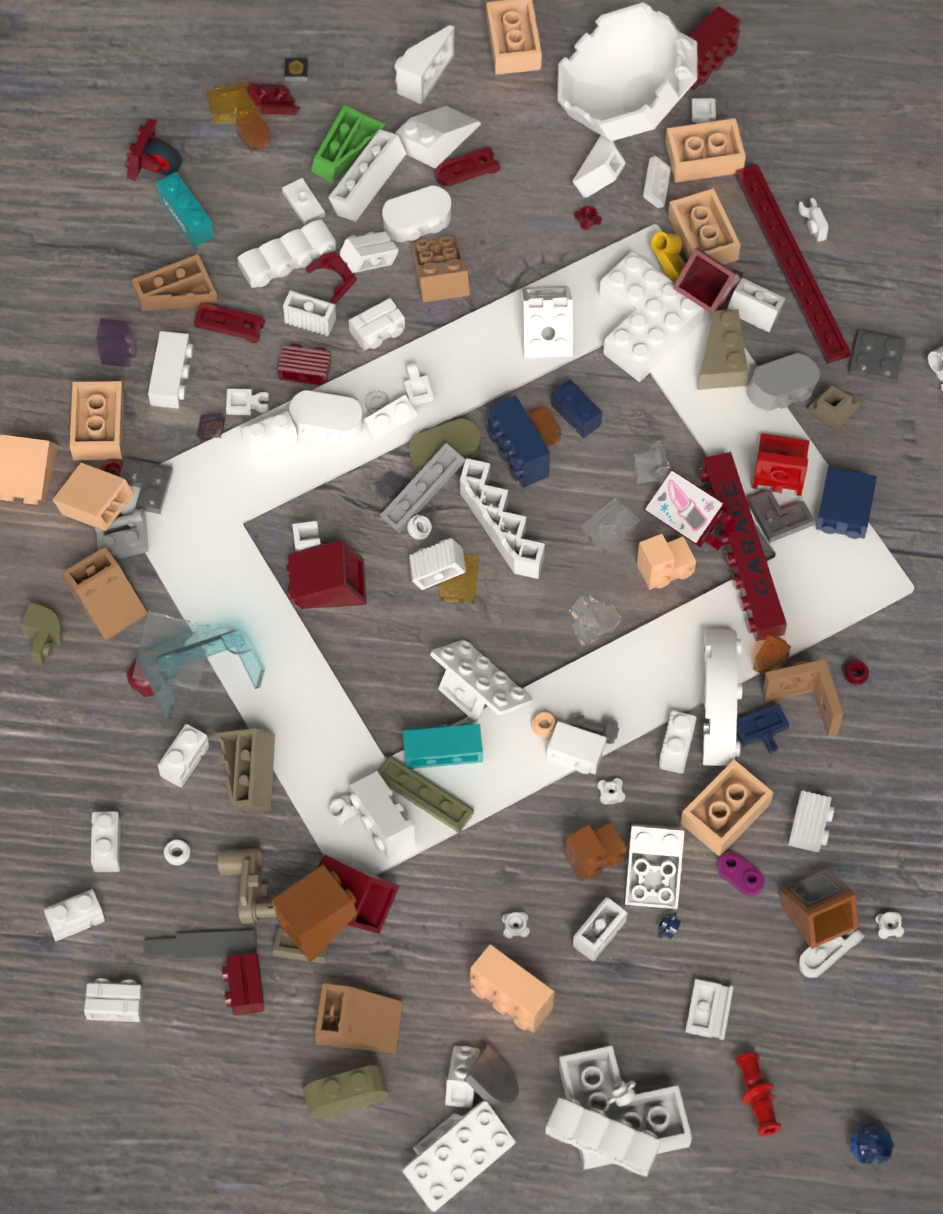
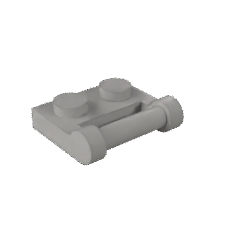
[95,508,149,560]

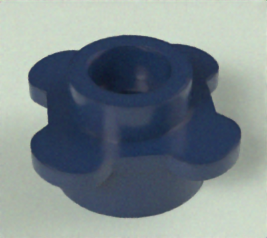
[658,912,681,939]

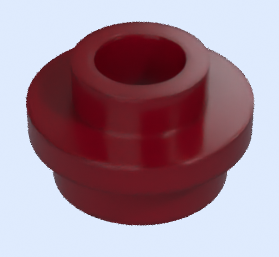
[843,661,869,685]

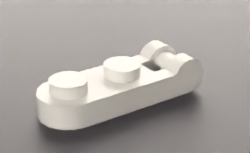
[798,930,865,978]

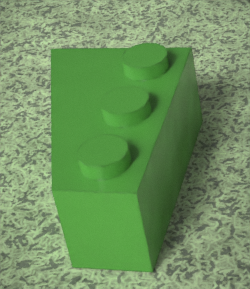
[311,105,386,182]

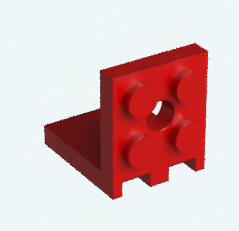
[752,433,810,496]

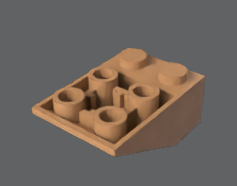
[410,236,470,303]
[62,547,148,641]
[315,983,403,1054]

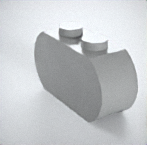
[747,353,820,411]

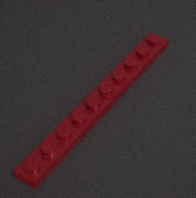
[735,164,851,364]

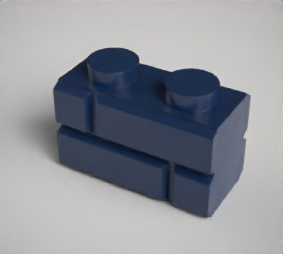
[551,379,602,438]

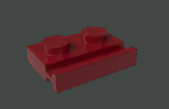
[246,83,300,115]

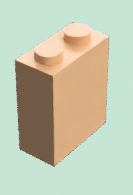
[52,463,134,531]

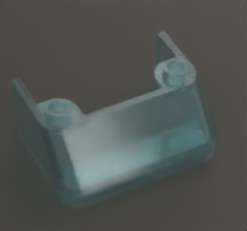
[140,623,265,720]

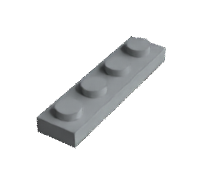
[380,443,466,533]

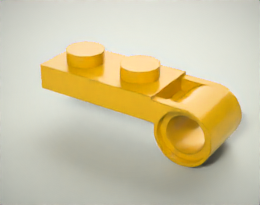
[651,232,685,283]

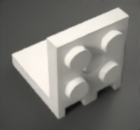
[522,287,573,358]

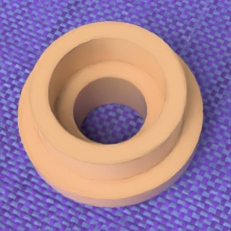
[532,712,557,737]

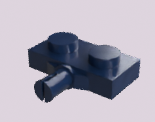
[736,703,790,753]

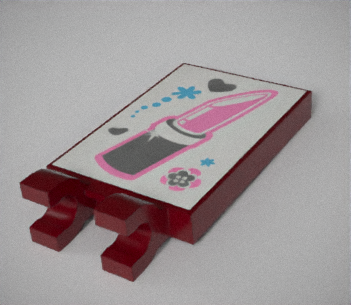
[644,469,738,550]

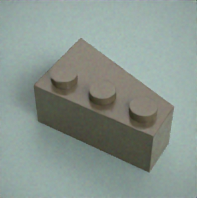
[698,309,748,390]
[215,728,275,813]

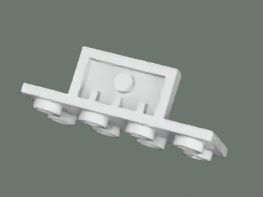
[430,639,533,720]
[402,1101,515,1212]

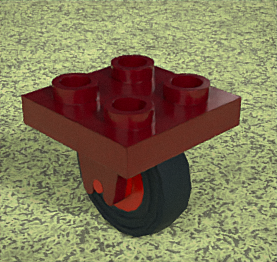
[125,118,182,181]

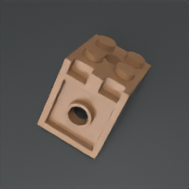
[762,659,843,737]

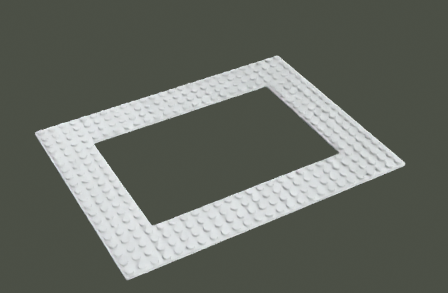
[121,224,914,875]

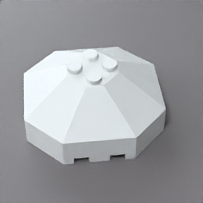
[558,3,697,141]

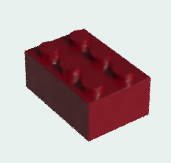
[688,6,740,91]

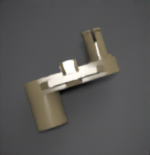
[218,848,277,924]

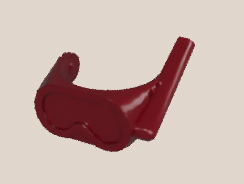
[306,251,357,304]

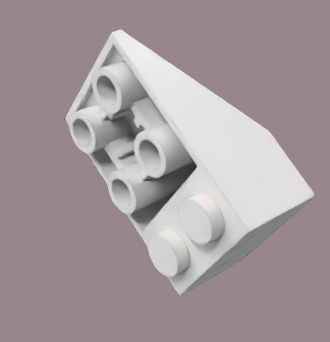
[625,823,684,909]

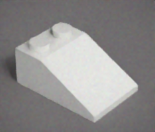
[395,25,454,104]
[395,106,481,168]

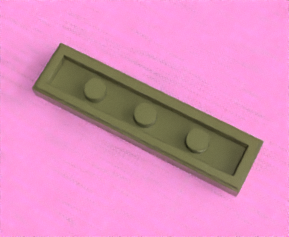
[378,756,474,833]

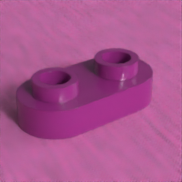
[717,852,765,896]

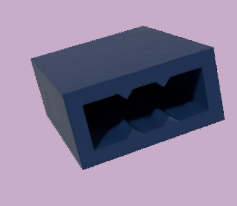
[816,467,877,539]

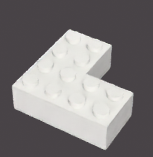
[599,251,704,382]
[559,1046,692,1170]

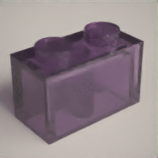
[96,319,137,367]

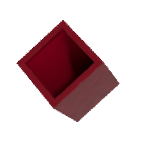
[673,247,741,314]
[286,540,367,609]
[317,854,400,934]

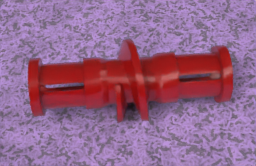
[735,1052,782,1136]

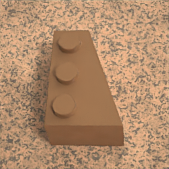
[132,254,217,311]

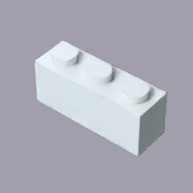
[148,331,194,409]

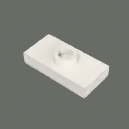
[643,156,671,209]
[282,178,325,226]

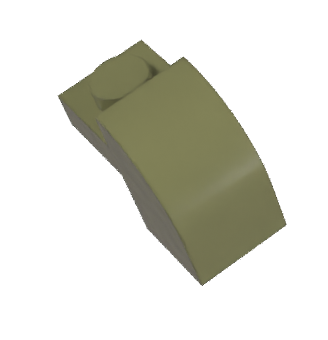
[21,602,63,665]

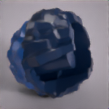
[850,1121,894,1165]

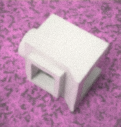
[292,521,321,553]

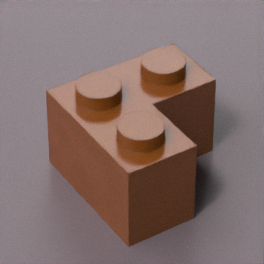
[565,822,627,881]

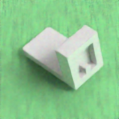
[445,1046,480,1108]

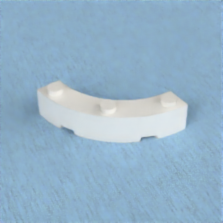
[702,629,742,766]

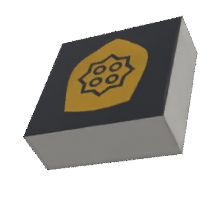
[284,58,308,82]

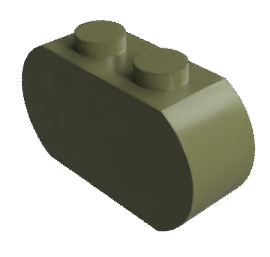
[409,418,481,474]
[303,1065,389,1119]

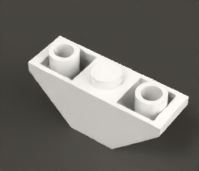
[572,135,626,197]

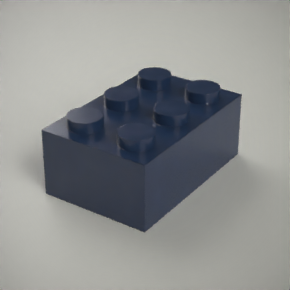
[487,395,550,488]

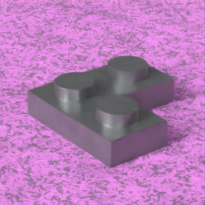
[119,458,173,514]
[748,489,815,543]

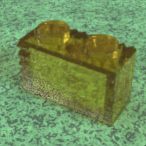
[206,82,258,125]

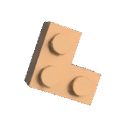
[637,534,696,590]

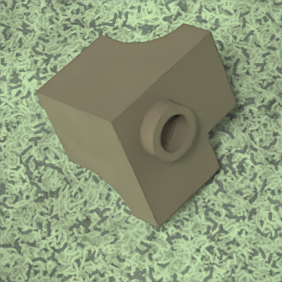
[808,386,860,430]

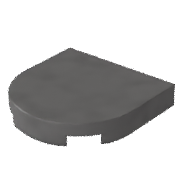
[464,1045,519,1107]

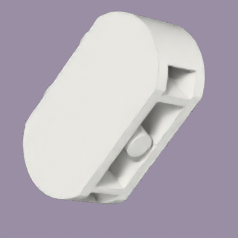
[382,185,451,243]
[289,390,363,444]

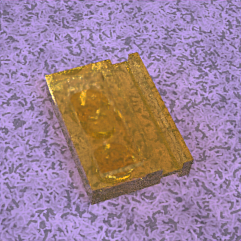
[439,554,480,604]

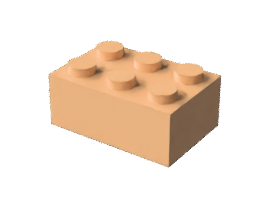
[486,0,542,75]
[665,118,746,183]
[668,188,741,265]
[70,381,124,460]
[680,760,773,857]
[470,944,554,1033]

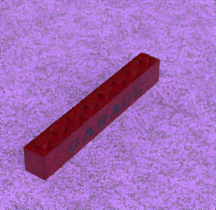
[698,452,787,642]

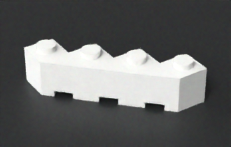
[460,458,545,579]

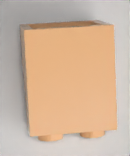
[0,435,59,505]

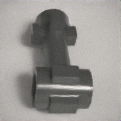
[570,714,619,744]

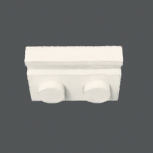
[685,979,733,1040]

